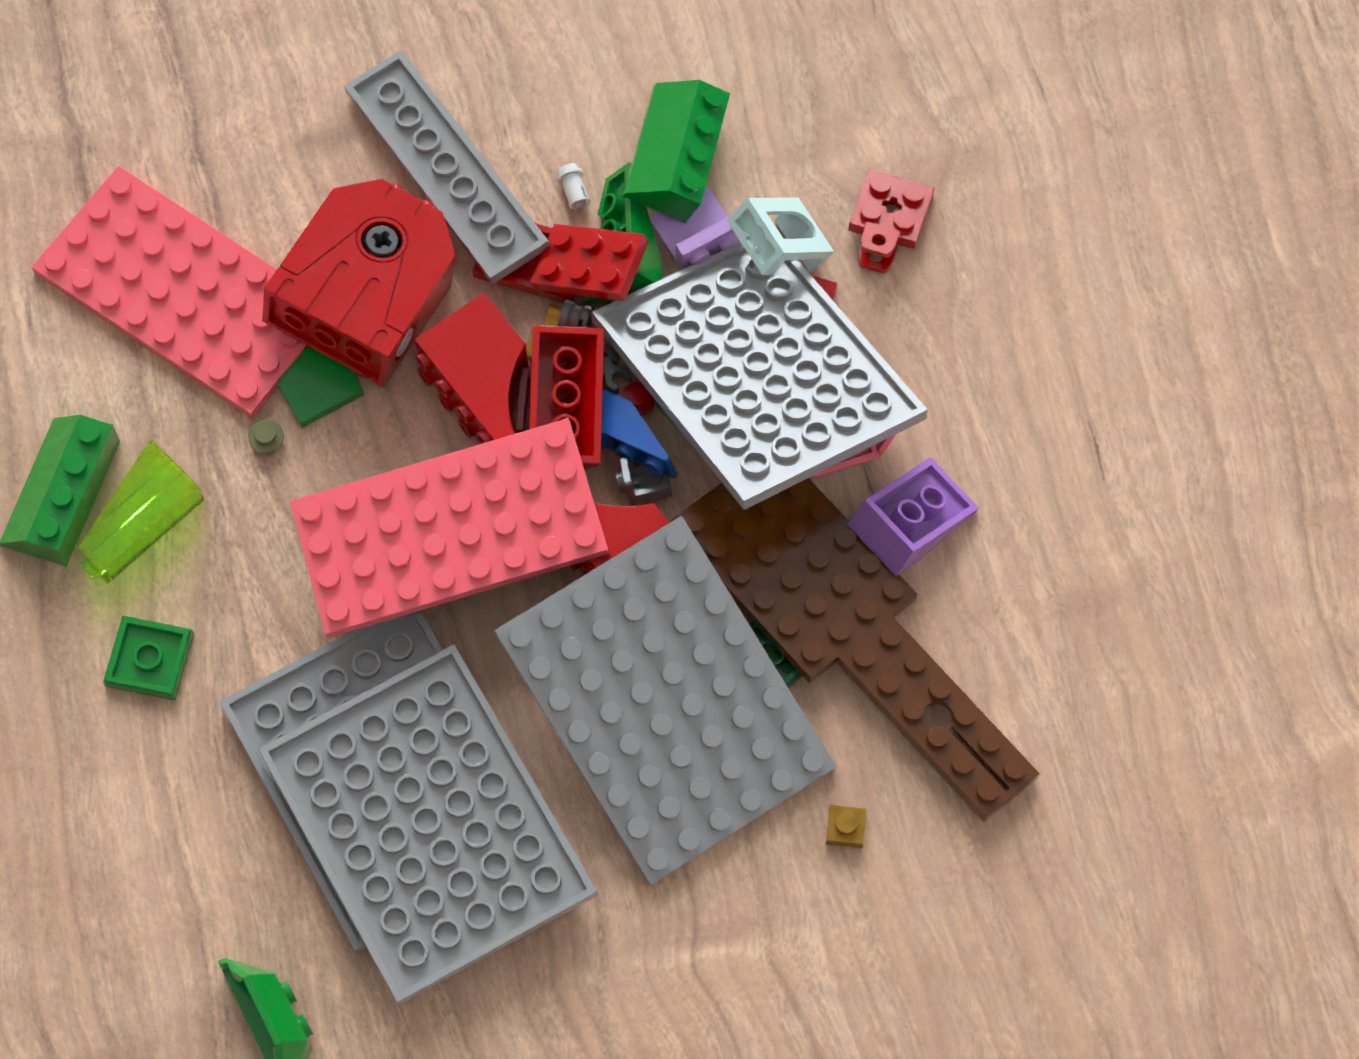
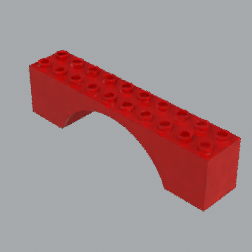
[414,292,670,575]

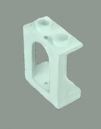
[727,198,834,275]

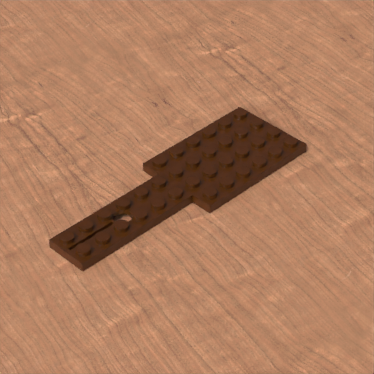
[669,478,1040,822]

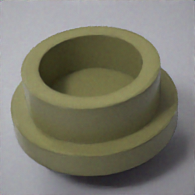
[248,419,284,454]

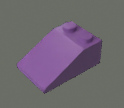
[847,457,979,576]

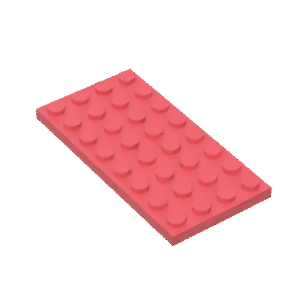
[32,166,309,419]
[290,418,609,638]

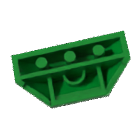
[218,958,313,1059]

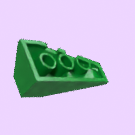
[584,162,662,305]

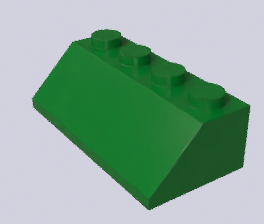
[623,80,730,223]
[0,414,120,567]

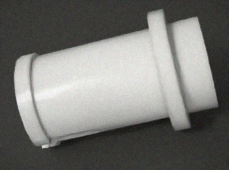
[556,163,591,210]

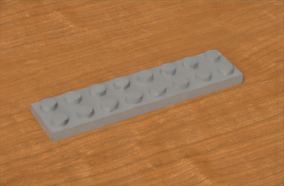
[344,50,550,285]

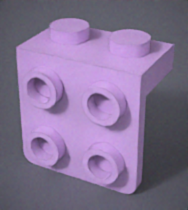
[651,188,740,270]

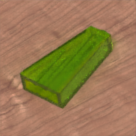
[78,440,204,584]

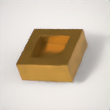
[826,805,867,848]

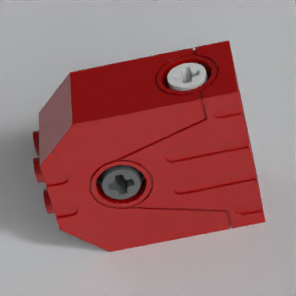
[262,179,456,388]

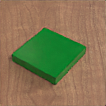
[277,347,364,428]
[103,615,194,701]

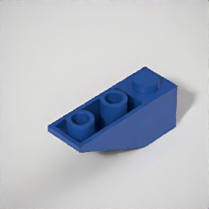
[601,389,678,479]

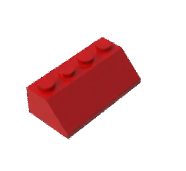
[528,325,604,470]

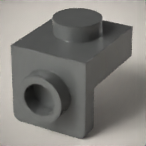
[616,457,673,506]

